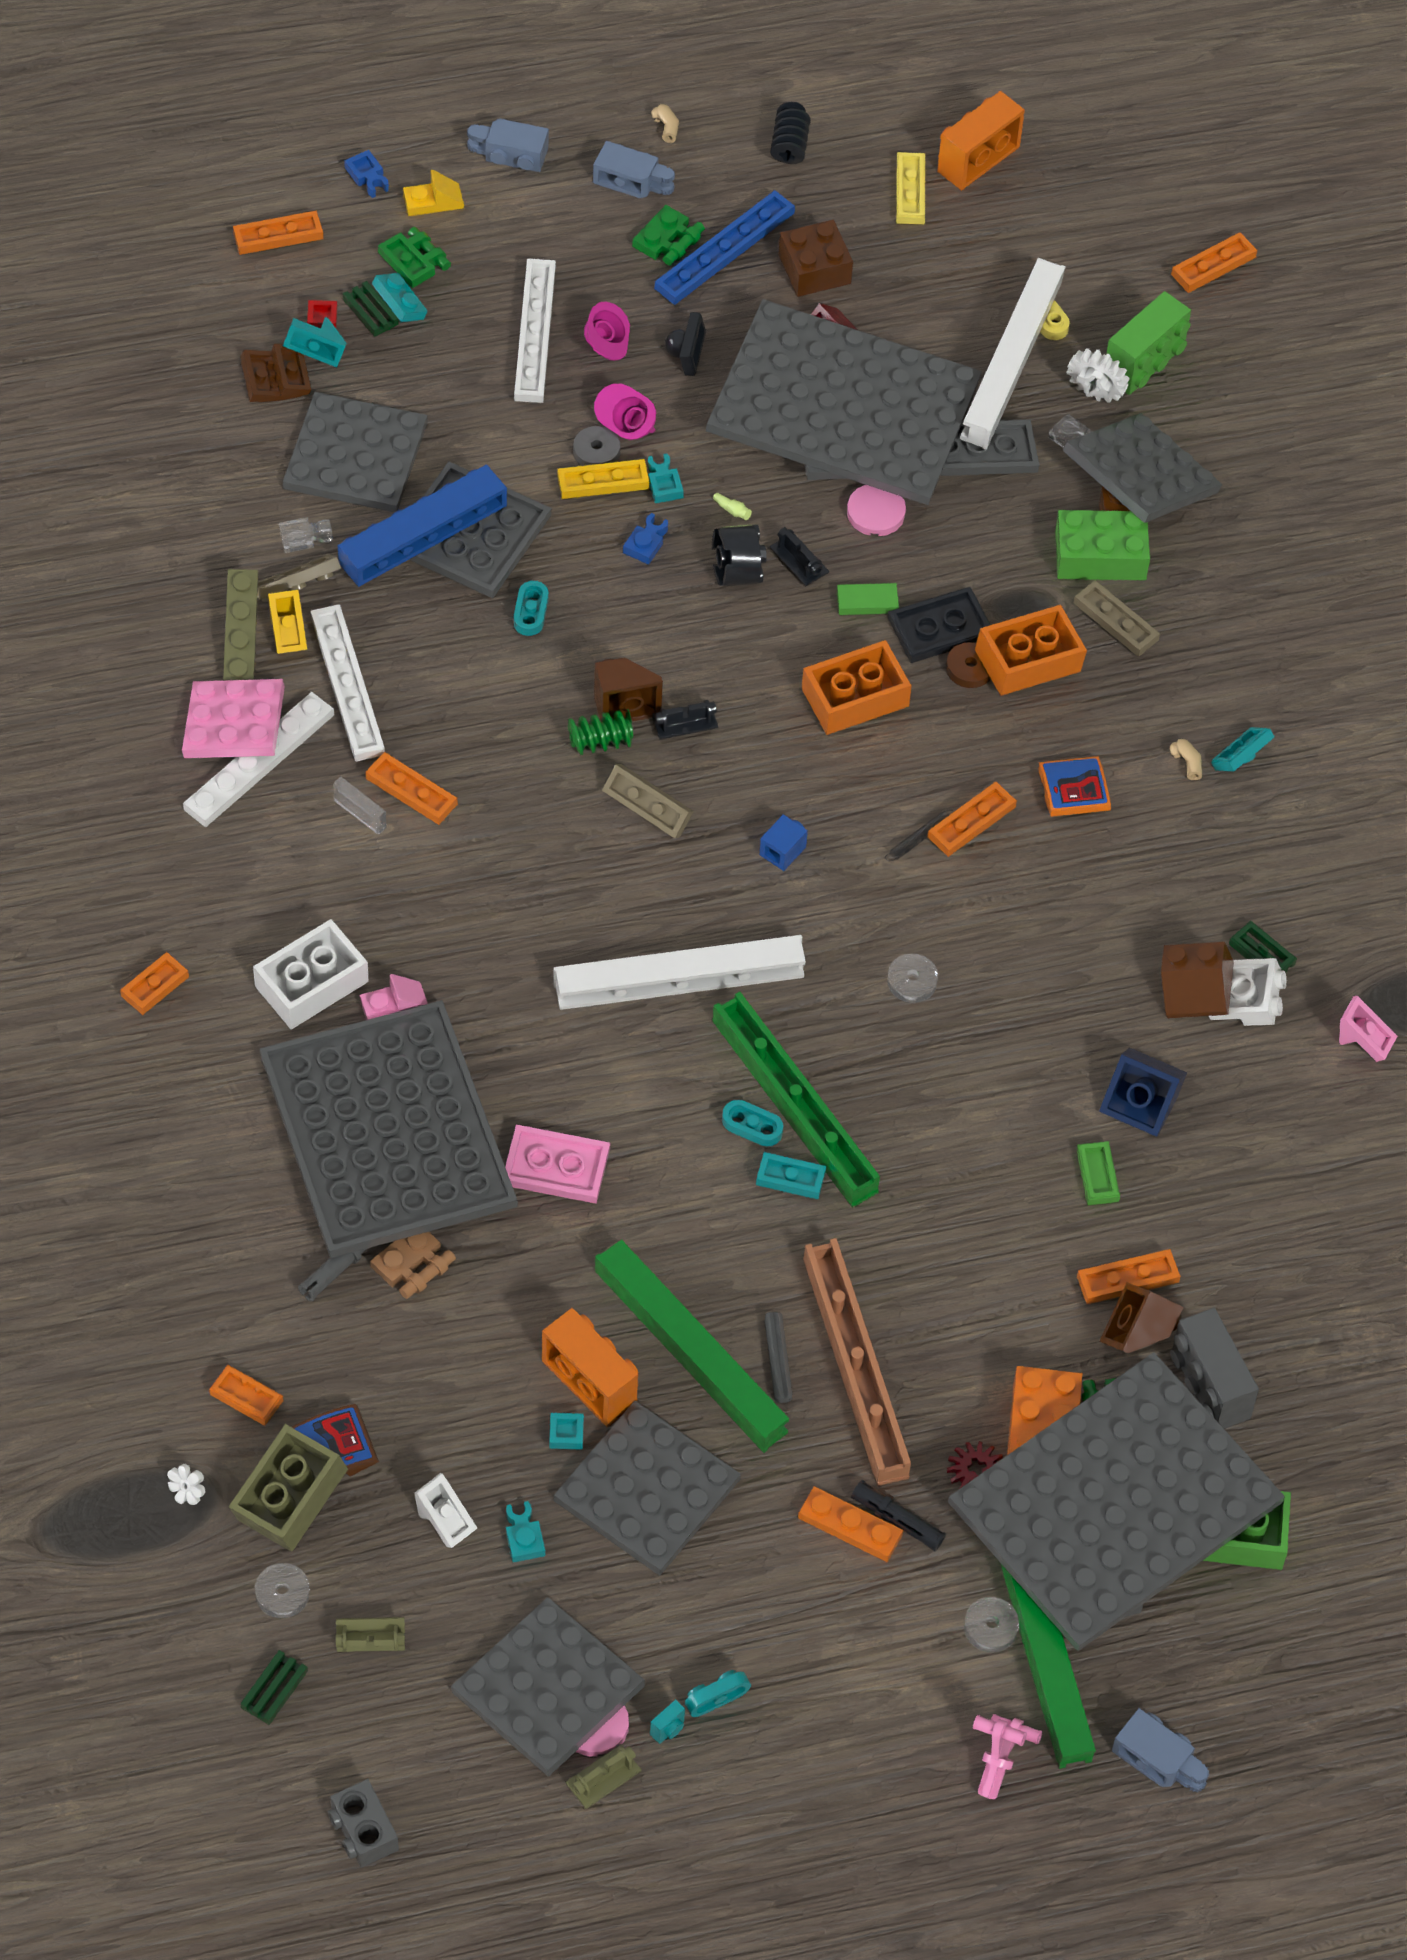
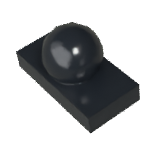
[665,312,706,376]

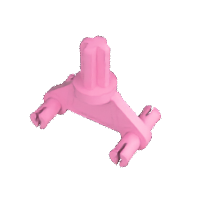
[973,1714,1042,1799]

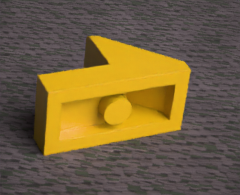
[403,169,464,216]
[268,590,307,654]

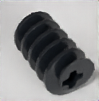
[770,101,811,164]

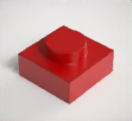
[307,300,338,329]

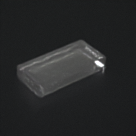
[333,776,386,834]

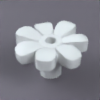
[167,1464,205,1505]

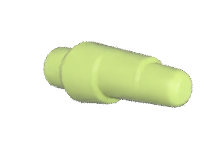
[713,493,752,520]

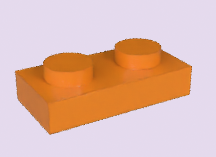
[120,952,189,1015]

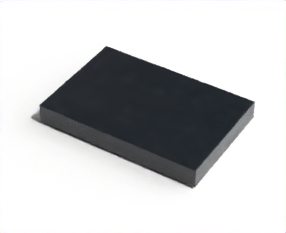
[888,586,990,663]

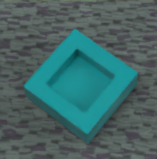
[549,1413,584,1449]
[650,1699,685,1744]

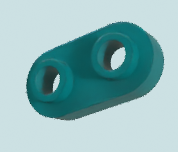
[514,581,549,636]
[722,1100,783,1146]
[684,1670,751,1717]

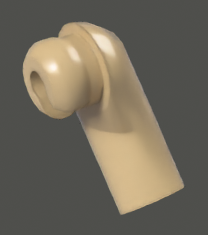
[651,104,679,143]
[1170,739,1202,780]

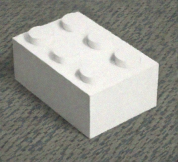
[253,919,369,1030]

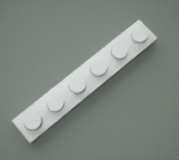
[514,259,556,403]
[311,604,385,762]
[183,692,334,827]

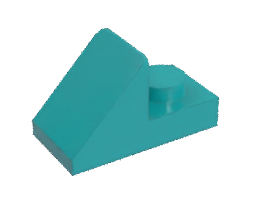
[283,317,347,368]

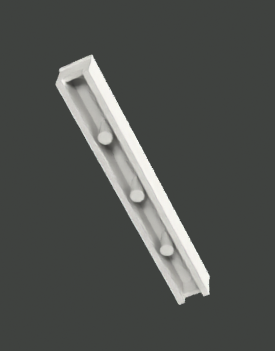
[960,258,1066,450]
[553,935,806,1010]

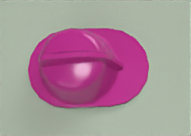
[584,301,630,361]
[594,383,656,440]

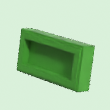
[837,583,899,615]
[1076,1141,1120,1205]

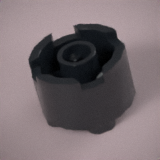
[712,524,767,587]

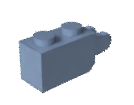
[467,119,549,172]
[593,141,675,198]
[1112,1708,1209,1793]

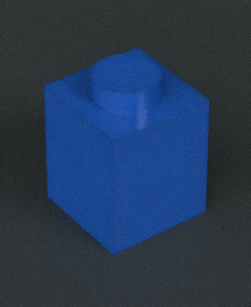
[759,814,808,871]

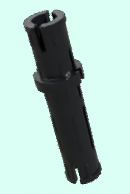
[851,1480,947,1552]

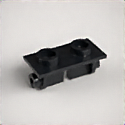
[770,527,829,587]
[652,700,718,740]

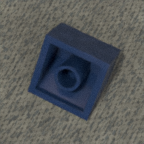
[1099,1047,1187,1137]

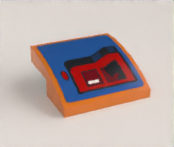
[1039,756,1111,817]

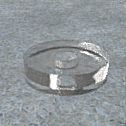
[887,954,938,1003]
[255,1563,310,1618]
[964,1597,1019,1652]

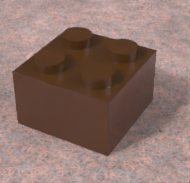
[778,219,853,297]

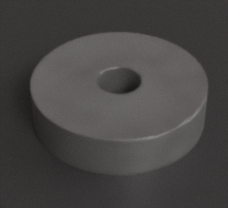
[573,426,620,466]

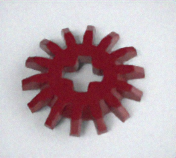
[947,1441,1003,1490]

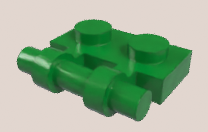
[632,205,705,266]
[378,227,451,288]

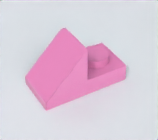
[360,974,428,1020]
[1339,996,1398,1062]

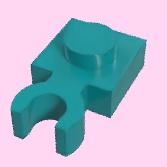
[648,453,684,503]
[506,1501,546,1563]

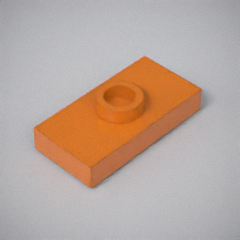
[209,1365,283,1426]

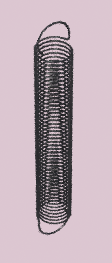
[885,810,954,861]

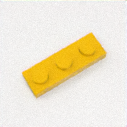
[557,459,649,499]

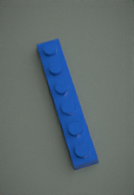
[654,190,795,305]

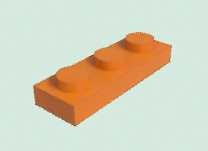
[233,210,323,255]
[1171,232,1257,293]
[366,752,458,825]
[928,782,1017,857]
[1077,1249,1181,1304]
[798,1486,903,1562]

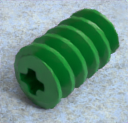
[568,709,633,756]

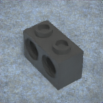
[327,1779,399,1868]

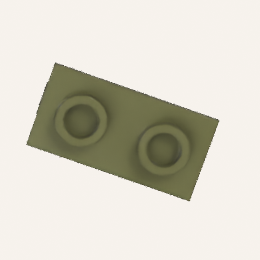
[336,1617,405,1652]
[566,1744,642,1809]

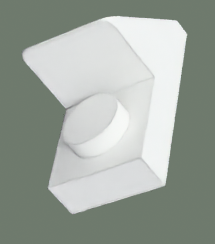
[414,1473,477,1548]

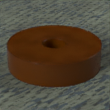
[946,642,991,688]

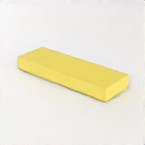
[896,152,925,225]

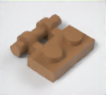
[370,1232,456,1299]

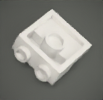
[1209,958,1287,1026]

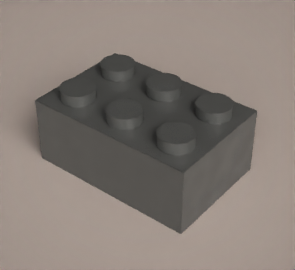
[1170,1307,1259,1429]

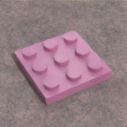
[182,679,285,758]

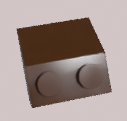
[594,657,663,721]
[1161,942,1234,1018]
[1099,1283,1184,1353]

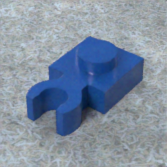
[344,150,389,198]
[623,513,668,565]

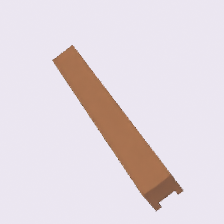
[803,1238,911,1486]

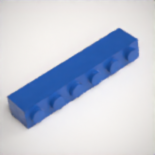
[338,464,507,587]

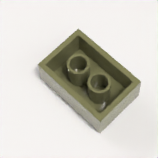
[229,1424,348,1552]

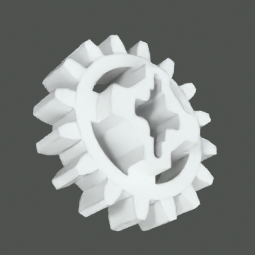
[1066,348,1130,403]

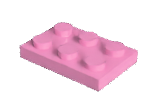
[505,1124,610,1204]

